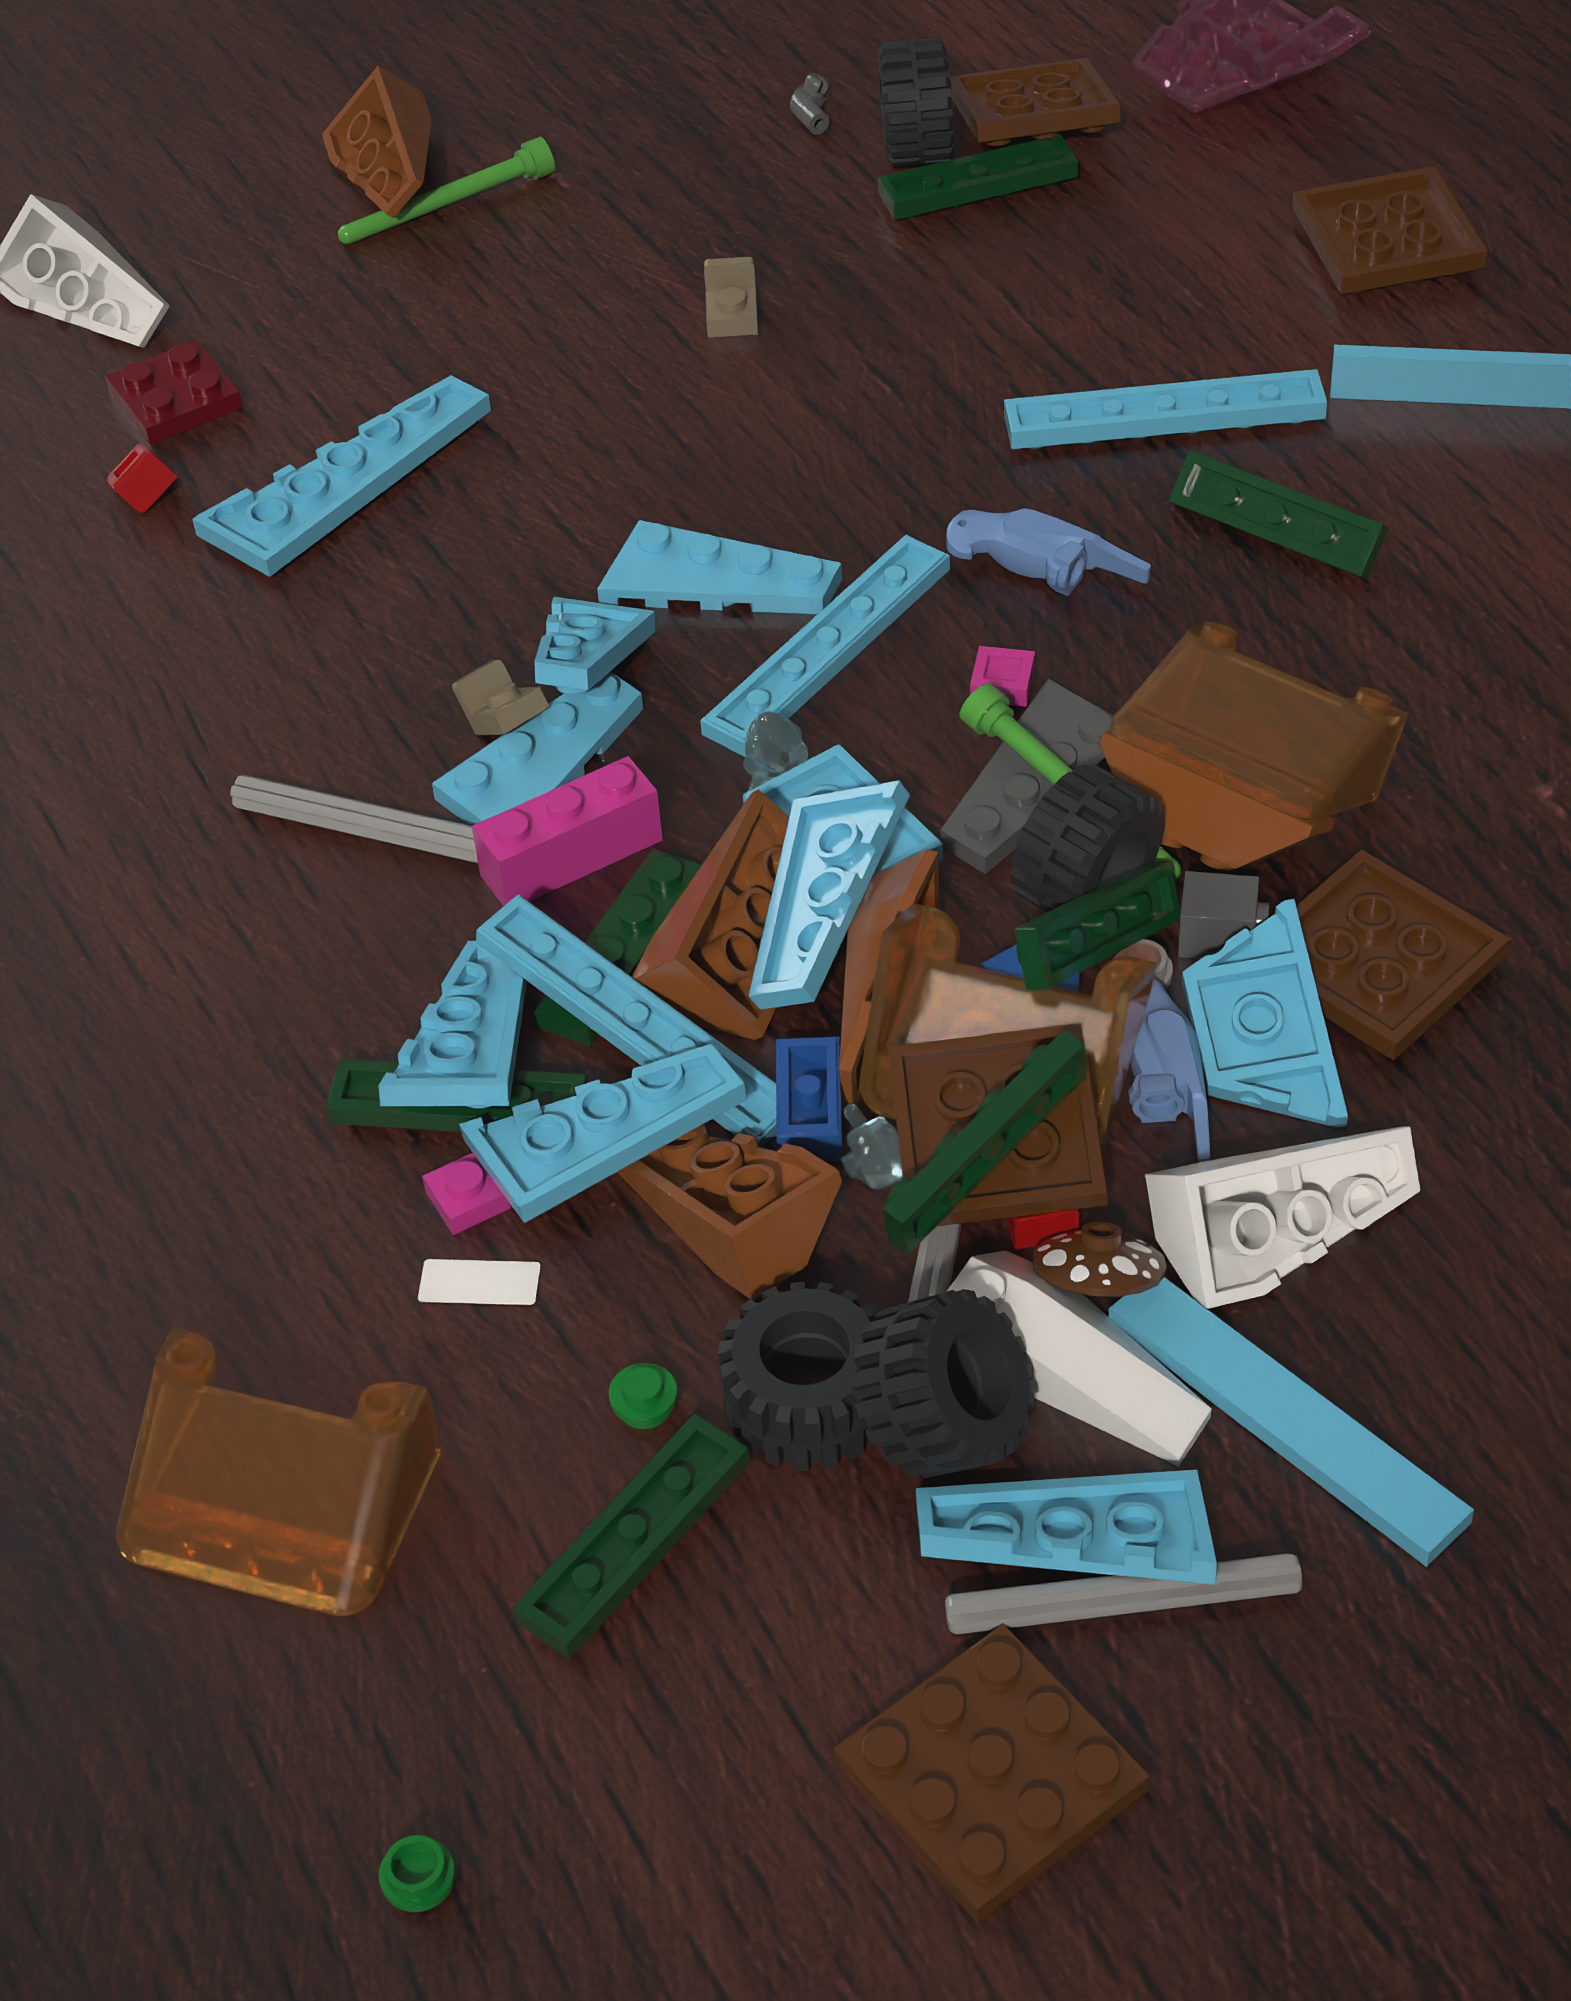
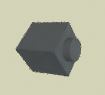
[1178,871,1270,959]

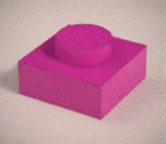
[970,646,1035,707]
[422,1153,511,1235]

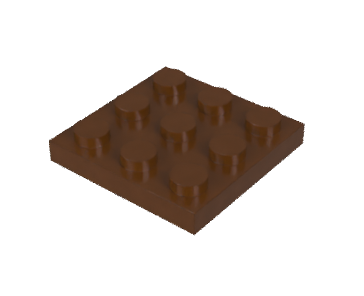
[950,57,1121,146]
[1292,166,1488,294]
[1296,849,1511,1061]
[888,1022,1108,1226]
[833,1624,1150,1924]

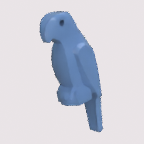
[946,508,1151,596]
[1102,974,1210,1163]

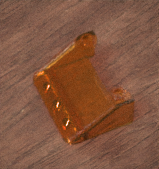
[1109,622,1409,820]
[859,903,1156,1152]
[116,1327,441,1616]

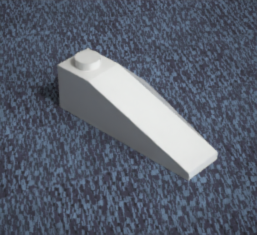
[0,194,170,348]
[1145,1126,1420,1309]
[947,1250,1212,1467]

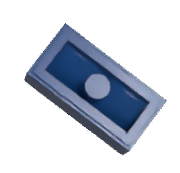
[776,1037,843,1162]

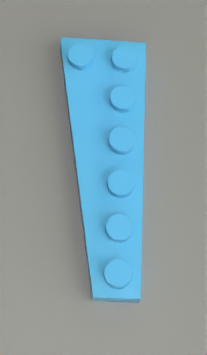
[192,375,491,577]

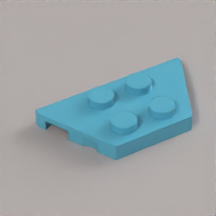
[1182,899,1348,1128]

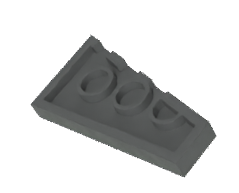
[940,679,1137,874]

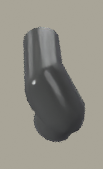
[790,73,830,135]

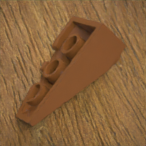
[322,66,432,218]
[632,789,789,1040]
[839,849,940,1113]
[617,1125,842,1301]

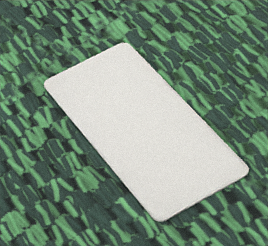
[418,1259,540,1305]

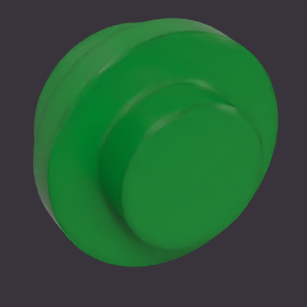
[609,1363,677,1429]
[379,1835,456,1912]

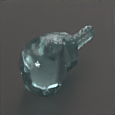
[743,711,808,792]
[841,1104,903,1190]

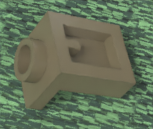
[704,257,758,338]
[452,660,549,735]

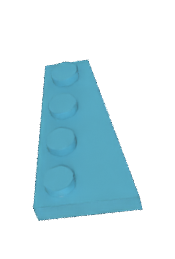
[597,520,842,614]
[432,671,643,826]
[749,781,910,1010]
[378,941,527,1109]
[459,1043,747,1223]
[916,1470,1217,1585]

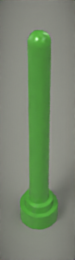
[338,136,555,244]
[960,683,1181,880]

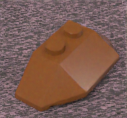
[1100,727,1336,872]

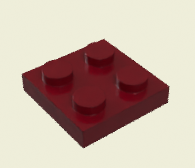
[105,340,243,445]

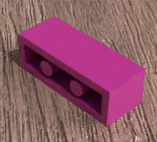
[472,756,663,906]

